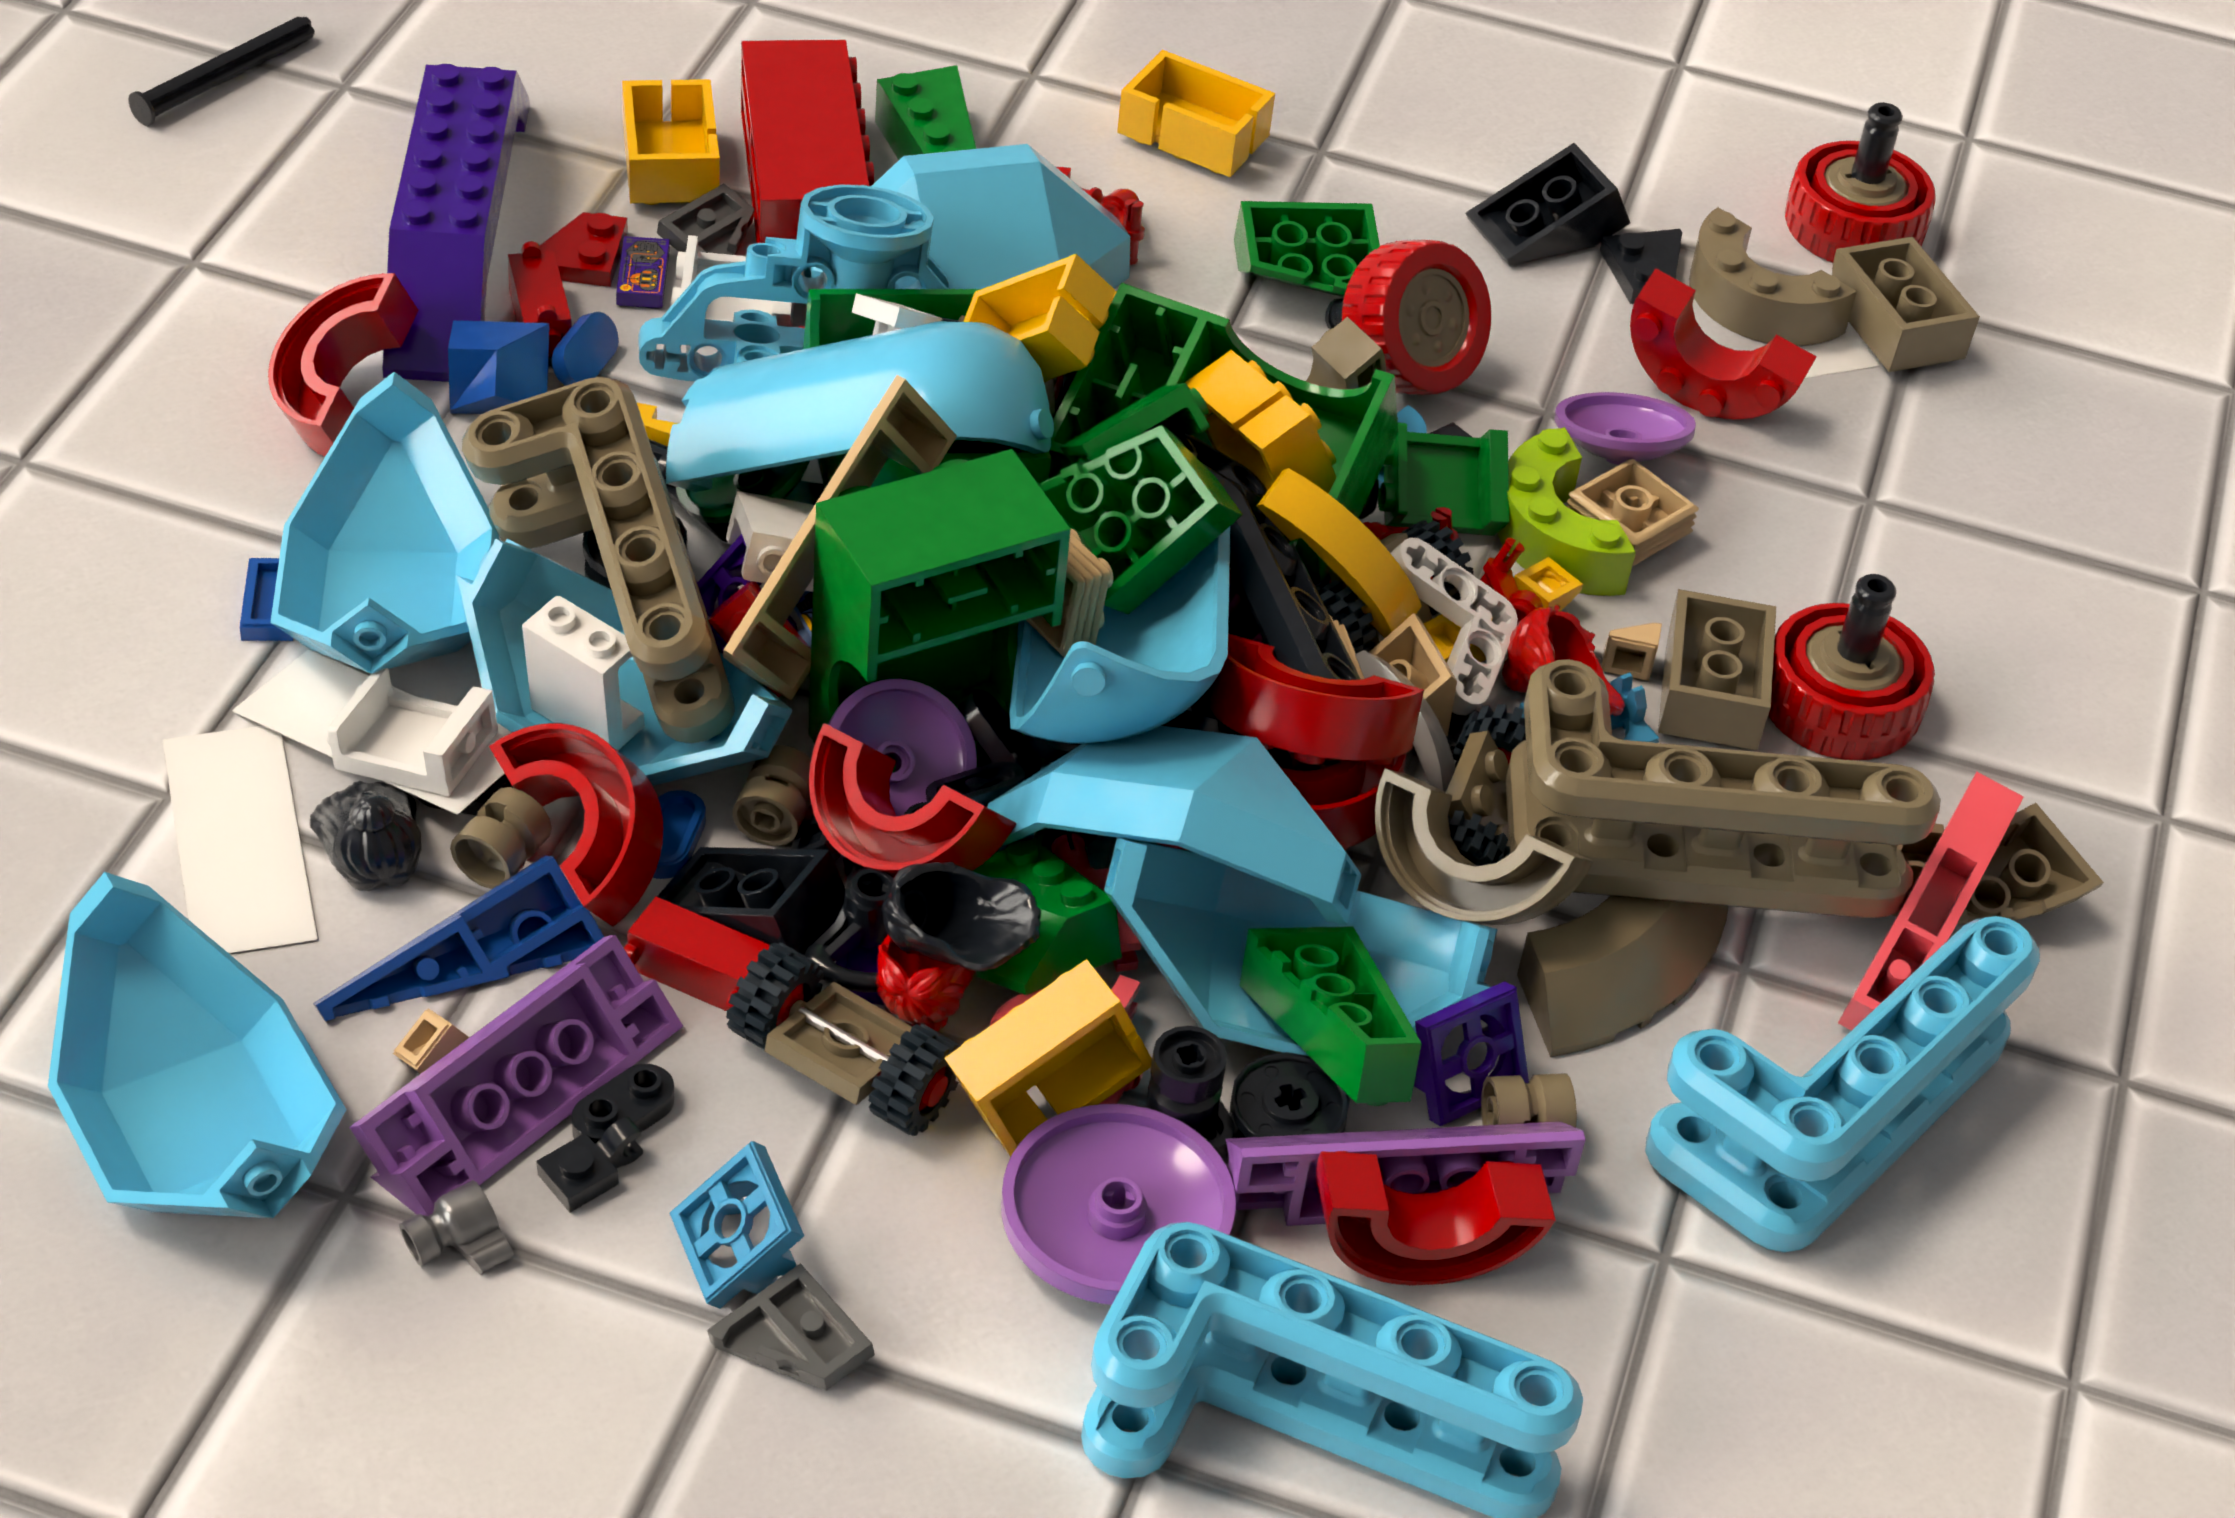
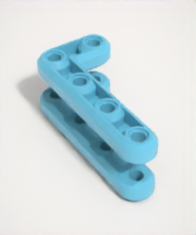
[1645,916,2040,1252]
[1081,1222,1583,1518]

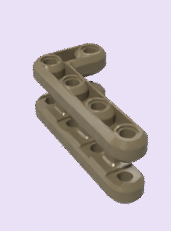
[462,377,735,743]
[1506,659,1941,918]

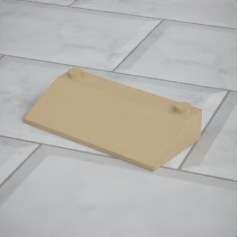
[723,375,957,700]

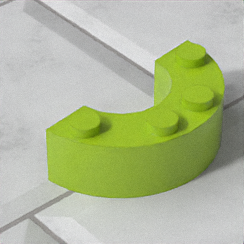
[1498,427,1636,596]

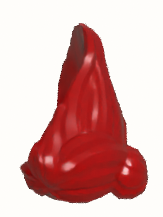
[1502,607,1625,716]
[876,934,976,1032]

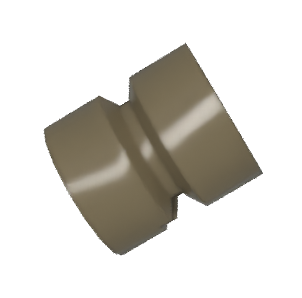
[732,745,811,846]
[450,787,552,889]
[1481,1073,1577,1127]

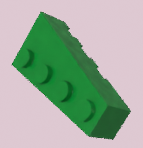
[875,65,976,160]
[1239,926,1422,1106]

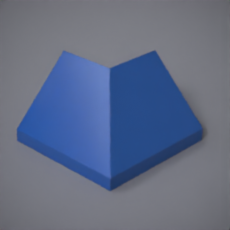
[448,320,550,414]

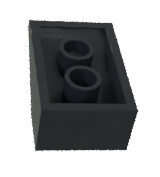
[1465,143,1630,266]
[657,847,846,956]

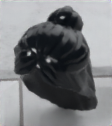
[309,781,422,891]
[882,862,1042,971]

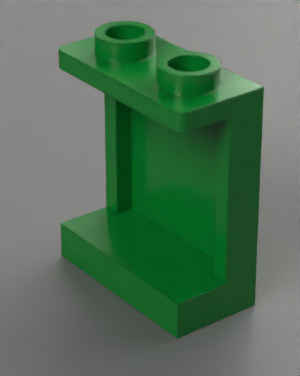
[1060,383,1210,466]
[1378,423,1509,536]

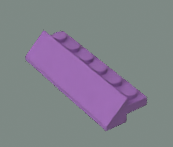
[349,935,683,1216]
[1226,1122,1586,1226]

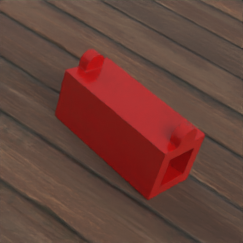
[508,241,572,358]
[624,896,770,1011]

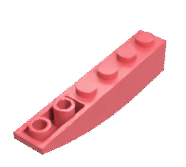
[1838,772,2024,1031]

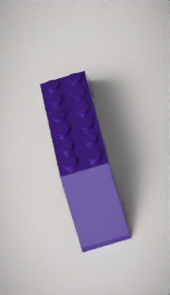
[382,64,530,382]

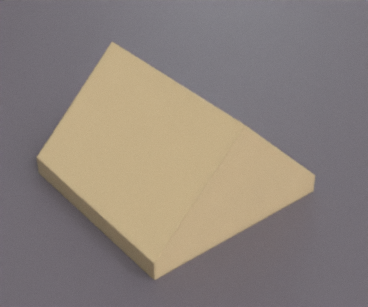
[1369,613,1457,736]

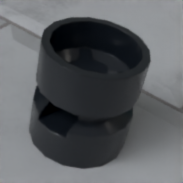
[1146,1026,1228,1132]

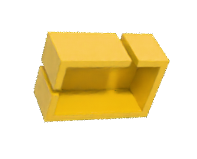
[1117,49,1275,177]
[622,79,720,205]
[963,254,1115,383]
[1185,350,1336,493]
[944,959,1152,1157]

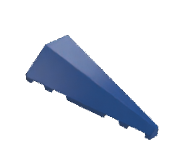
[313,855,604,1021]

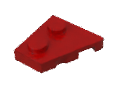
[540,212,628,287]

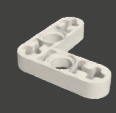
[1391,538,1518,715]

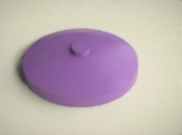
[1001,1104,1236,1305]

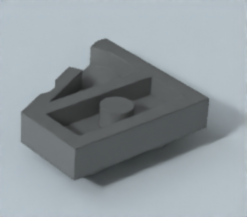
[657,183,755,255]
[707,1263,875,1391]

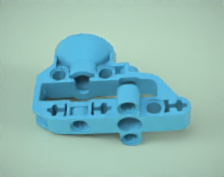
[638,185,949,381]

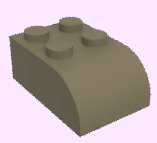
[1832,237,1980,372]
[1658,589,1776,751]

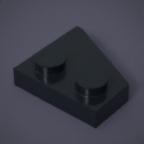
[1600,229,1682,304]

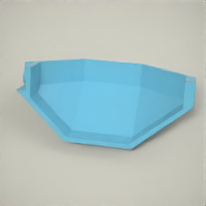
[803,144,1130,289]
[270,372,499,674]
[456,538,793,786]
[987,726,1361,925]
[1104,837,1497,1056]
[48,872,347,1218]

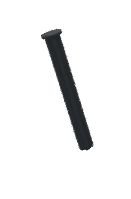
[128,17,315,126]

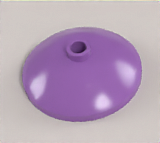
[1554,392,1696,465]
[828,679,977,816]

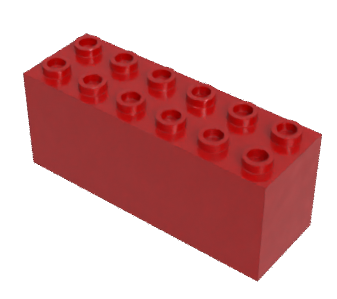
[740,40,874,243]

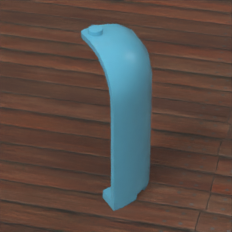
[666,321,1054,492]
[1009,527,1230,744]

